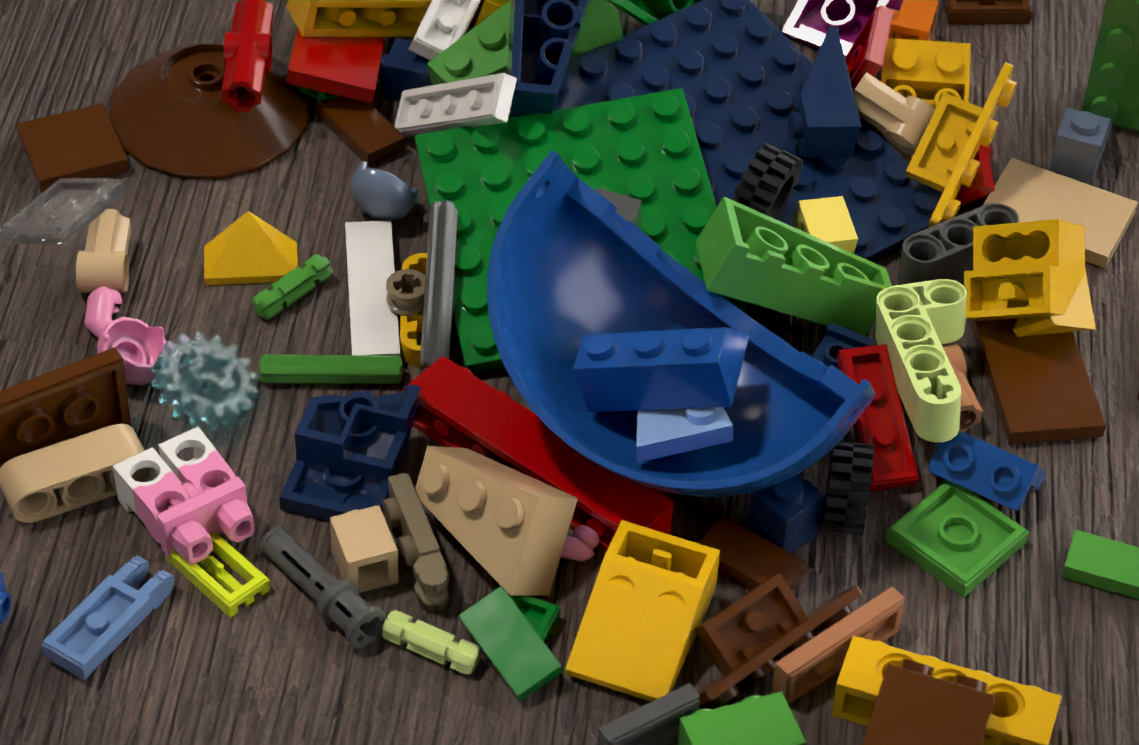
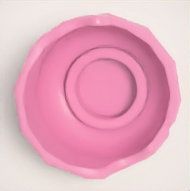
[97,317,176,386]

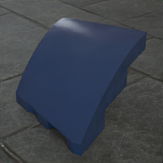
[279,385,421,521]

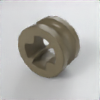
[386,269,426,316]

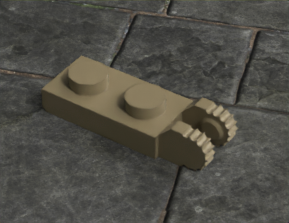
[382,473,449,613]

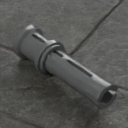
[260,526,387,649]

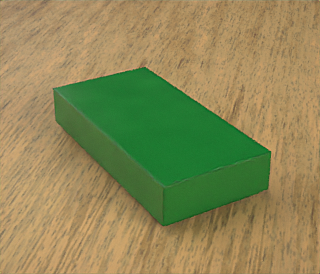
[458,586,563,702]

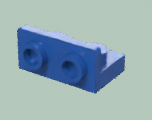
[928,430,1046,511]

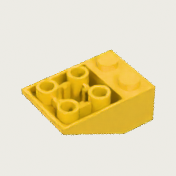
[876,38,971,163]
[565,520,720,702]

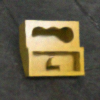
[964,219,1085,321]

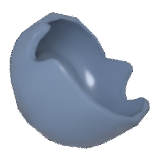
[351,161,420,222]

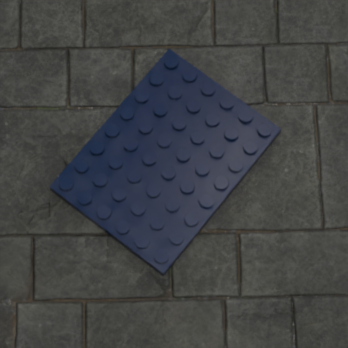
[553,0,941,324]

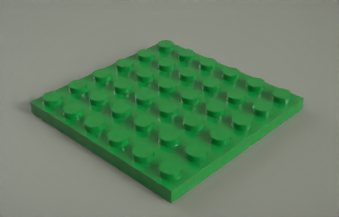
[414,88,747,374]

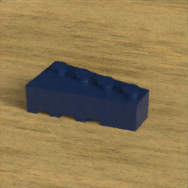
[507,0,590,117]

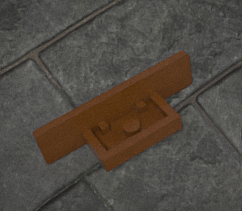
[695,572,863,709]

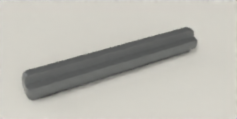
[420,200,458,370]

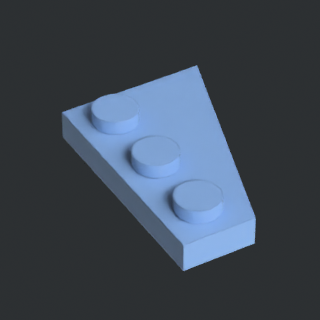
[636,407,733,463]

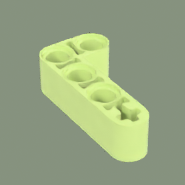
[875,279,967,442]

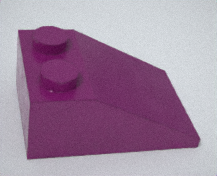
[782,0,903,56]

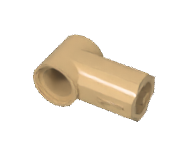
[853,72,935,156]
[76,209,131,294]

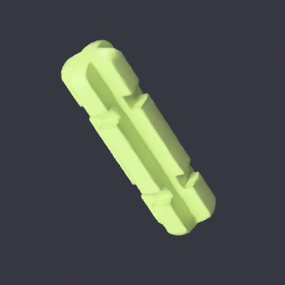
[382,610,481,675]

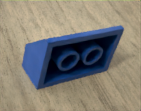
[573,328,749,412]

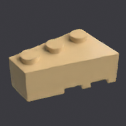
[415,446,578,596]

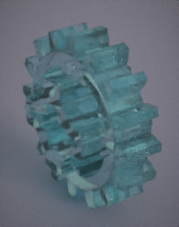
[151,331,259,431]

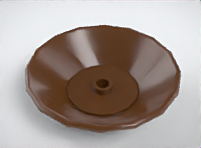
[108,43,310,179]

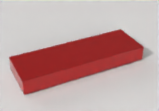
[836,344,919,492]

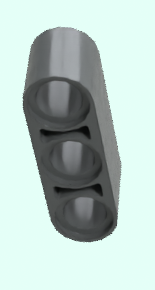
[897,203,1019,285]

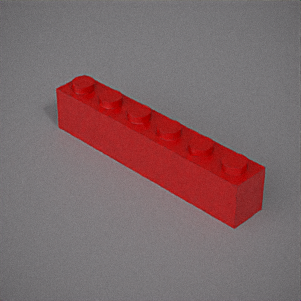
[404,356,674,552]

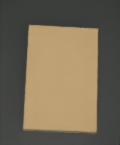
[983,158,1138,268]

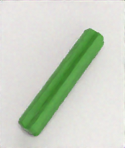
[259,354,403,385]

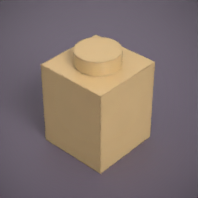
[330,505,398,593]

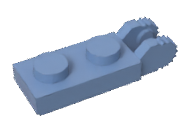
[41,555,175,680]

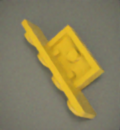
[906,62,1017,228]

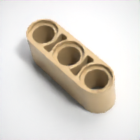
[0,423,150,523]

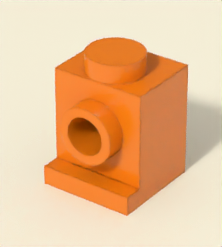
[888,0,939,41]

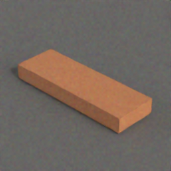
[771,586,905,705]

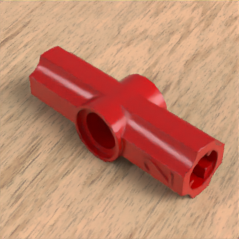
[222,0,274,112]

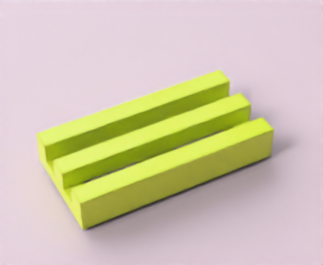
[164,531,270,618]

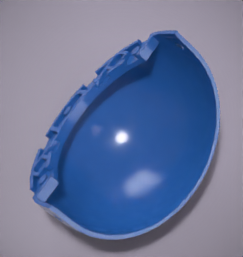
[487,150,876,497]

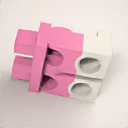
[112,426,255,565]

